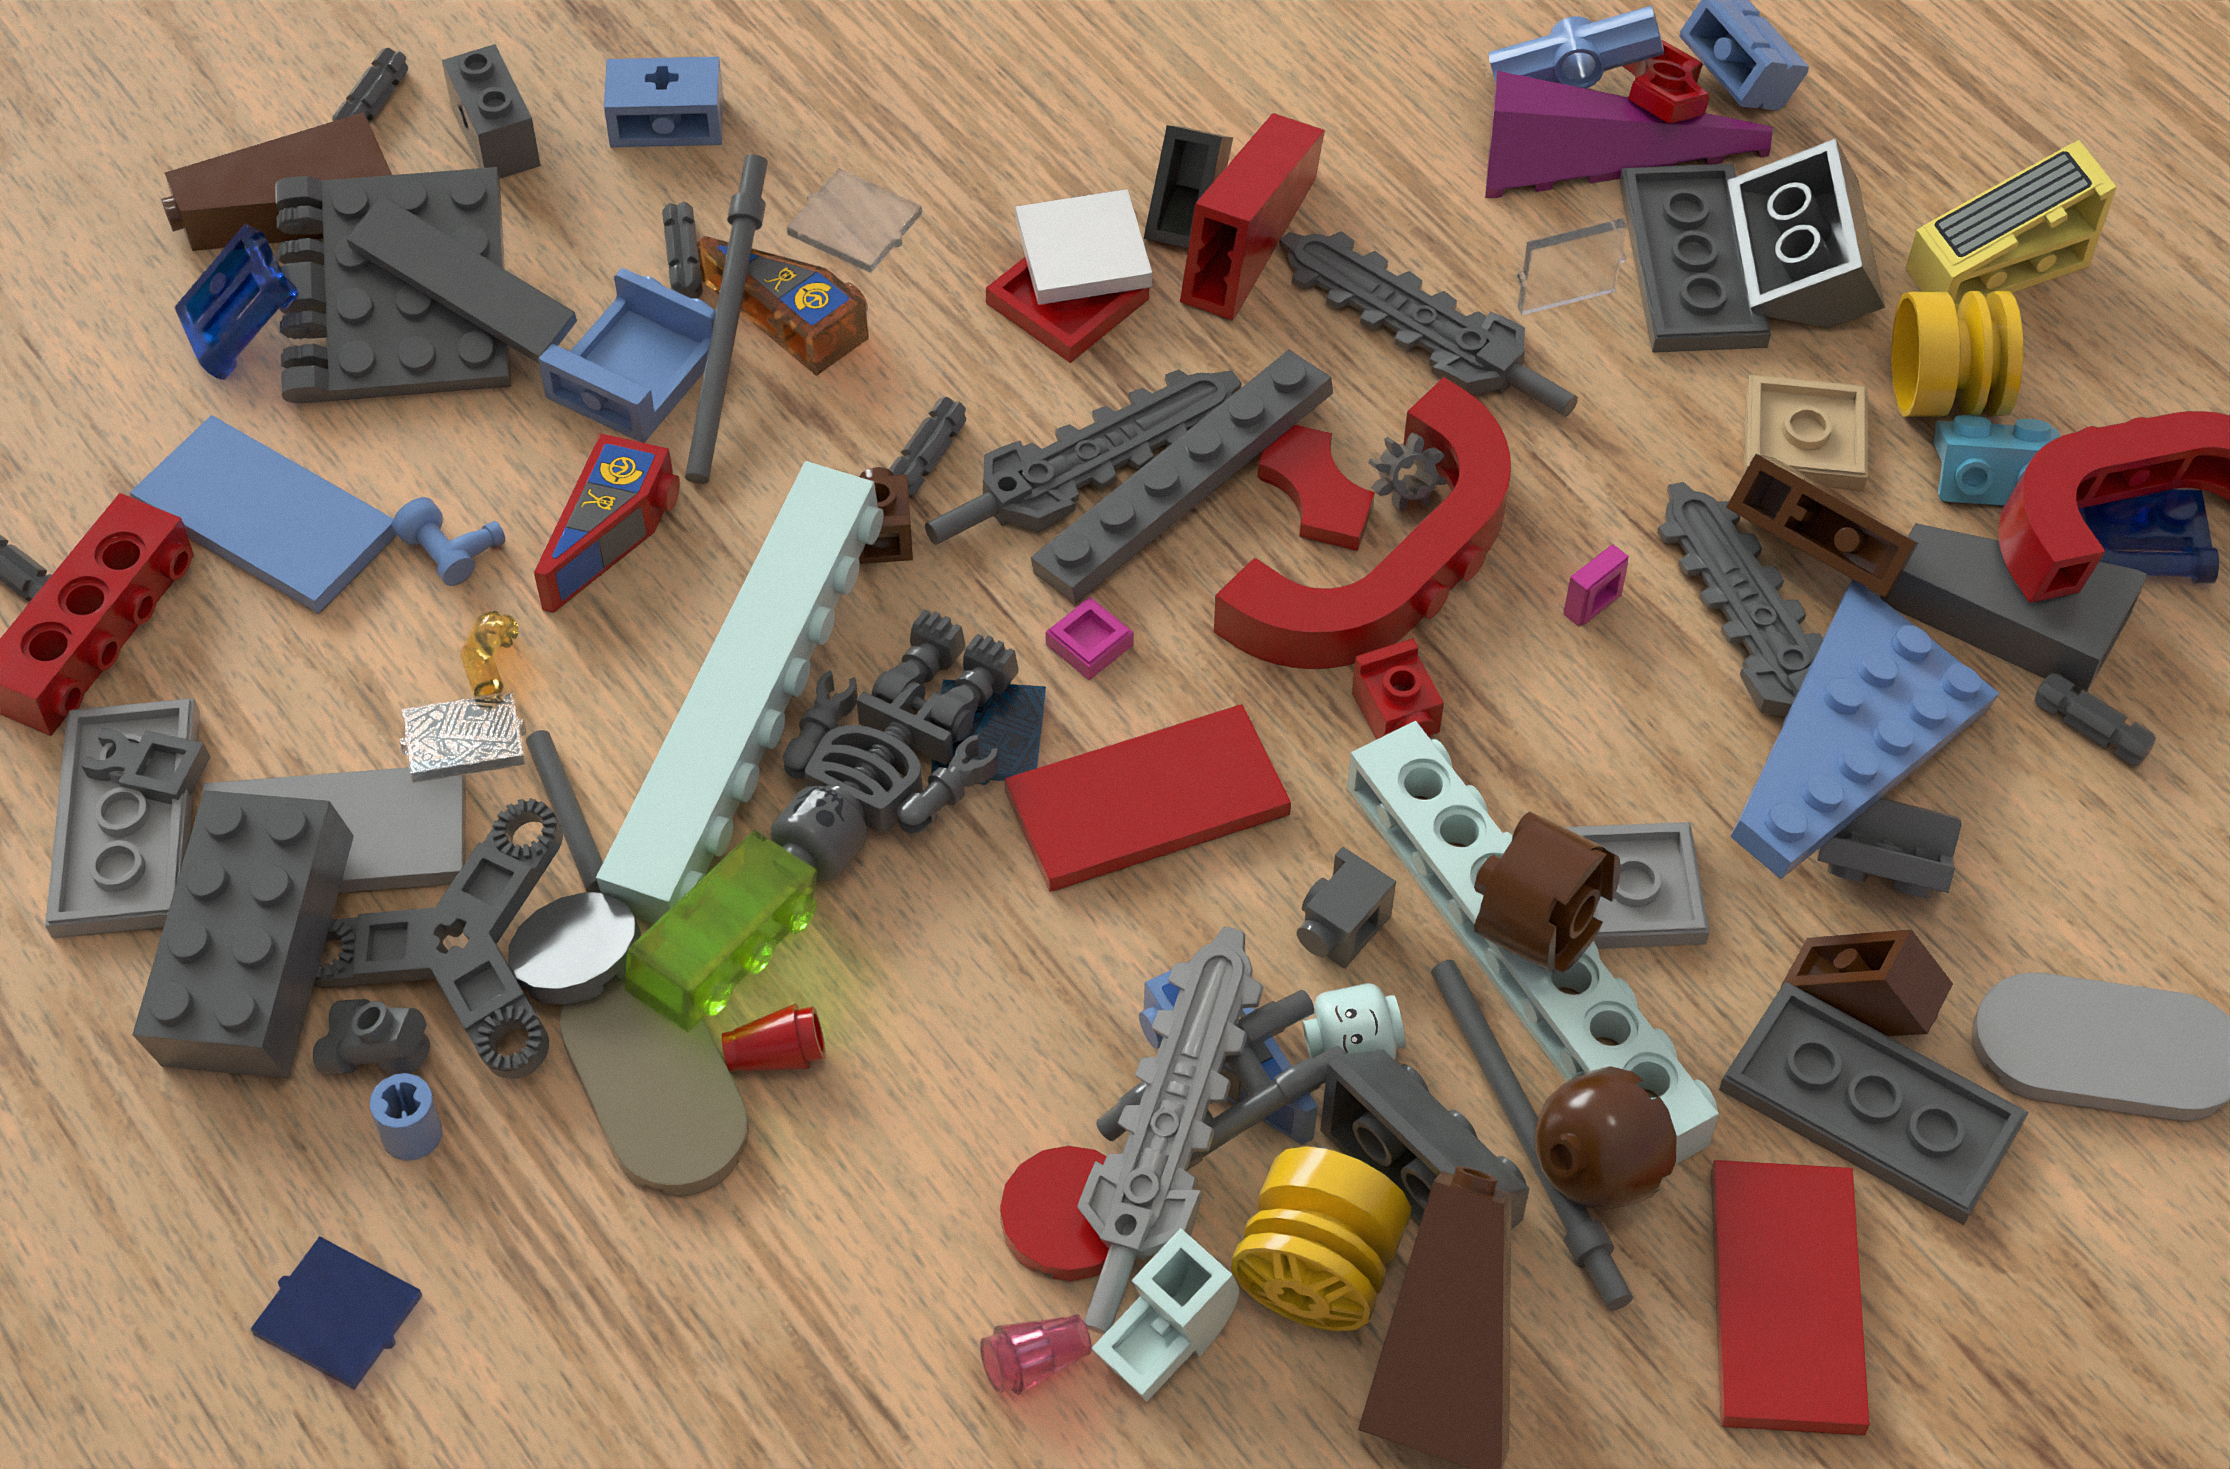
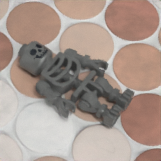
[770,610,1019,881]

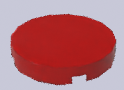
[1000,1145,1109,1281]

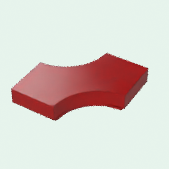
[1622,40,1710,124]
[1258,425,1375,551]

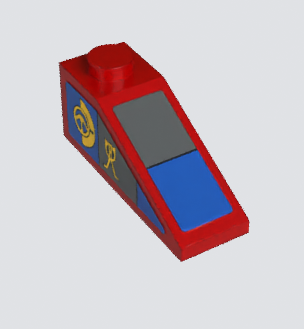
[534,433,680,613]

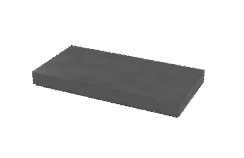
[1619,164,1771,353]
[1719,981,2029,1225]

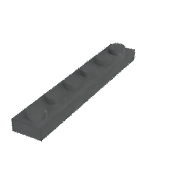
[1030,350,1333,604]

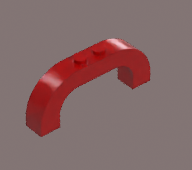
[1214,377,1511,669]
[1998,411,2230,603]

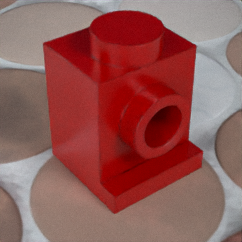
[1352,638,1444,740]

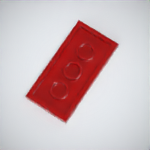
[1004,704,1291,892]
[1711,1160,1870,1435]

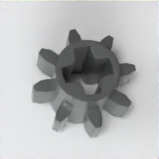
[1368,433,1447,511]

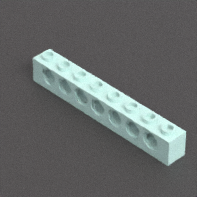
[1347,721,1719,1165]

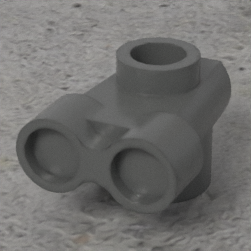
[313,999,430,1076]

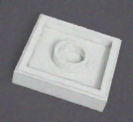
[1015,189,1153,305]

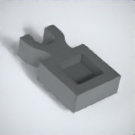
[81,728,211,805]

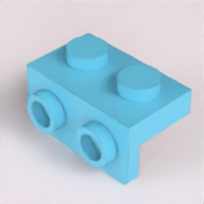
[1933,415,2061,505]

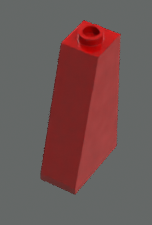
[1180,113,1325,320]

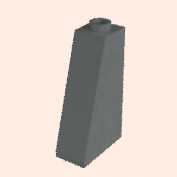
[1880,523,2148,694]

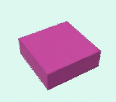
[1563,544,1629,627]
[1046,597,1134,680]

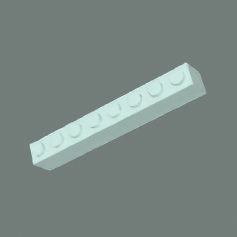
[596,461,884,931]

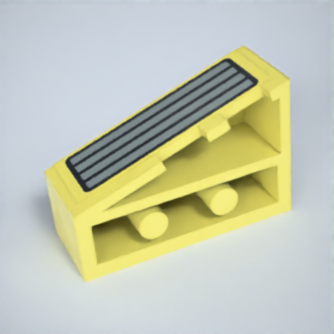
[1906,140,2117,312]

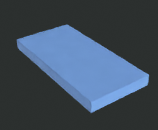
[129,415,397,614]

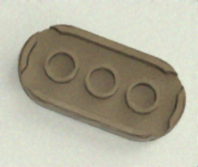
[560,959,749,1196]

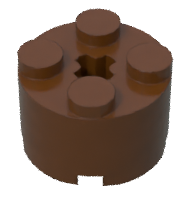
[1474,812,1621,973]

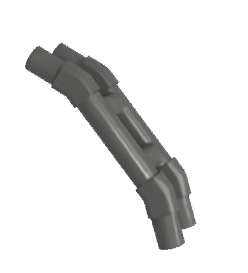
[1096,990,1346,1171]

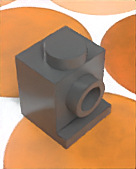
[1296,847,1396,968]

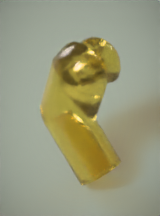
[460,610,518,700]

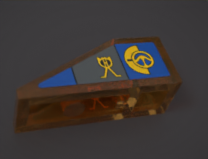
[696,236,869,376]

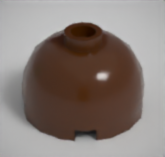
[1534,1066,1677,1211]

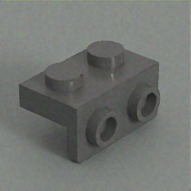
[1817,798,1962,898]

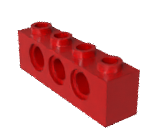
[0,492,194,736]

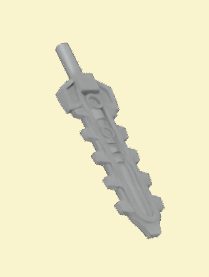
[1077,926,1264,1334]

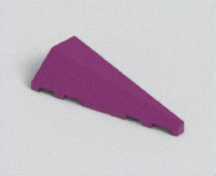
[1485,71,1773,198]

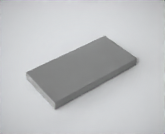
[45,698,200,938]
[203,763,466,893]

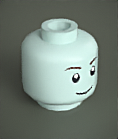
[1302,983,1406,1060]

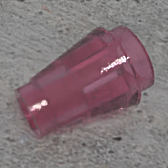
[980,1314,1092,1395]

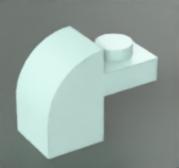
[1091,1228,1239,1402]

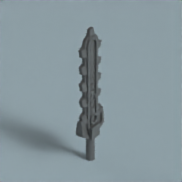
[1279,231,1578,417]
[925,370,1242,545]
[1657,482,1823,716]

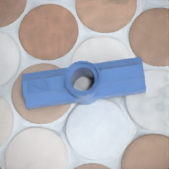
[1489,6,1665,89]

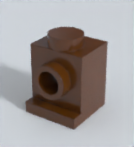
[859,467,913,564]

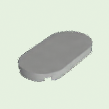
[1972,973,2230,1121]

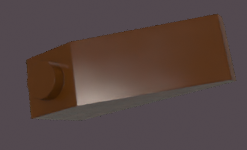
[1726,454,1919,598]

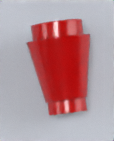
[721,1003,825,1072]

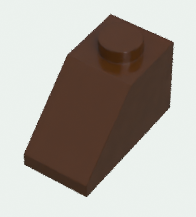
[1780,929,1953,1036]

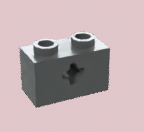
[442,44,541,179]

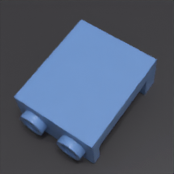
[538,268,716,443]

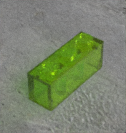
[625,830,817,1032]

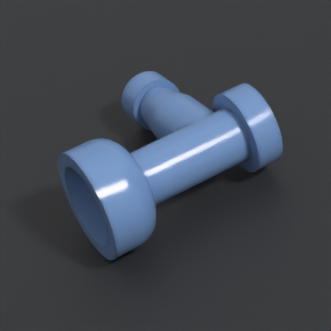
[392,497,505,586]

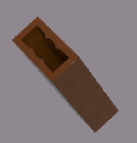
[161,112,392,251]
[1358,1166,1511,1469]

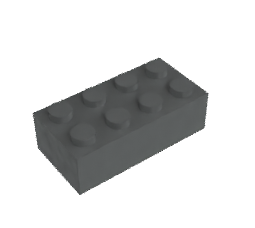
[132,790,354,1079]

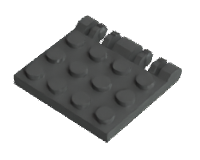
[275,167,511,404]

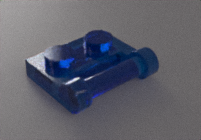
[174,224,299,380]
[2079,489,2219,584]

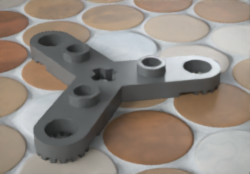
[314,798,563,1079]

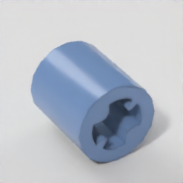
[370,1073,442,1161]

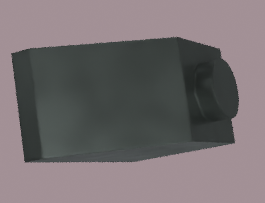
[1143,125,1233,248]

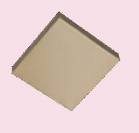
[1744,375,1868,491]

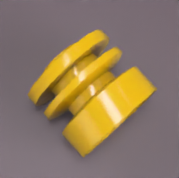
[1891,291,2023,417]
[1231,1146,1412,1332]

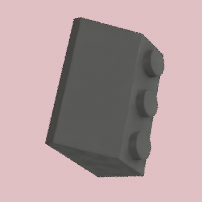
[1727,139,1885,328]
[1320,1050,1530,1230]

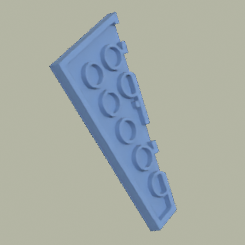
[1730,579,1999,879]

